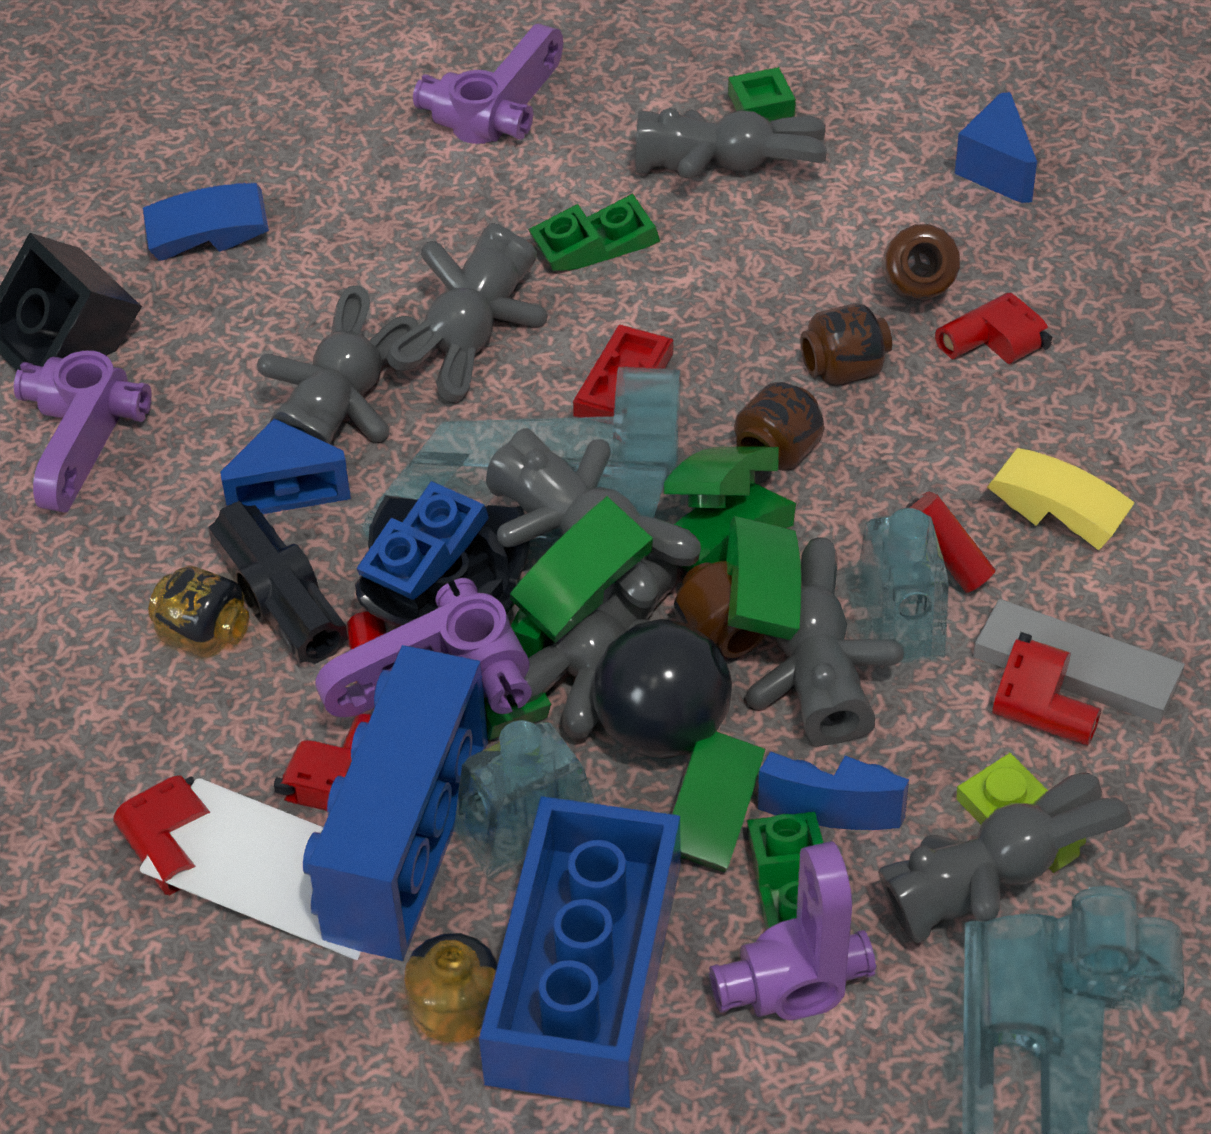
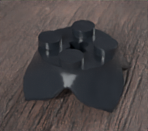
[355,495,530,628]

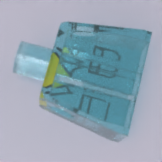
[858,508,949,663]
[454,720,596,879]

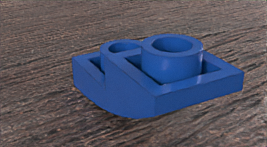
[143,183,269,261]
[356,481,489,600]
[758,751,909,830]

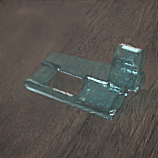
[361,367,681,550]
[962,886,1185,1134]

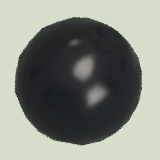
[593,619,732,759]

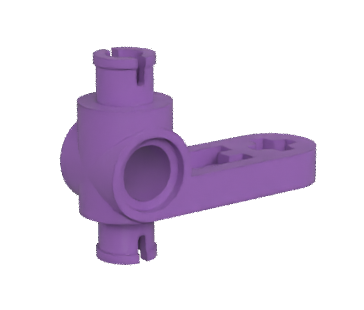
[413,24,563,144]
[14,351,152,512]
[315,578,532,717]
[709,841,876,1021]

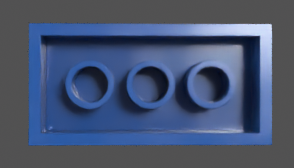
[303,645,488,961]
[479,796,681,1108]

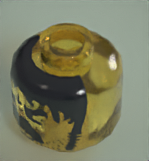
[148,565,249,658]
[404,933,498,1043]

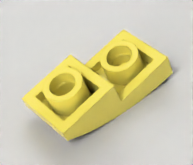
[987,448,1135,550]

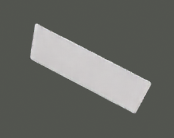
[140,778,361,960]

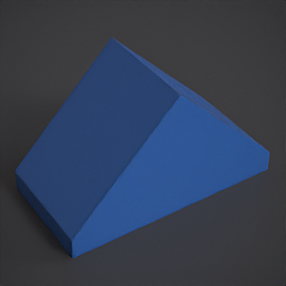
[955,92,1037,203]
[220,418,351,514]

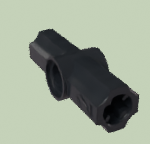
[208,501,348,664]

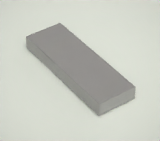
[973,598,1185,724]

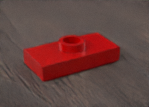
[573,324,673,432]

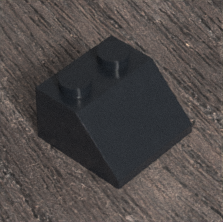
[0,233,142,372]

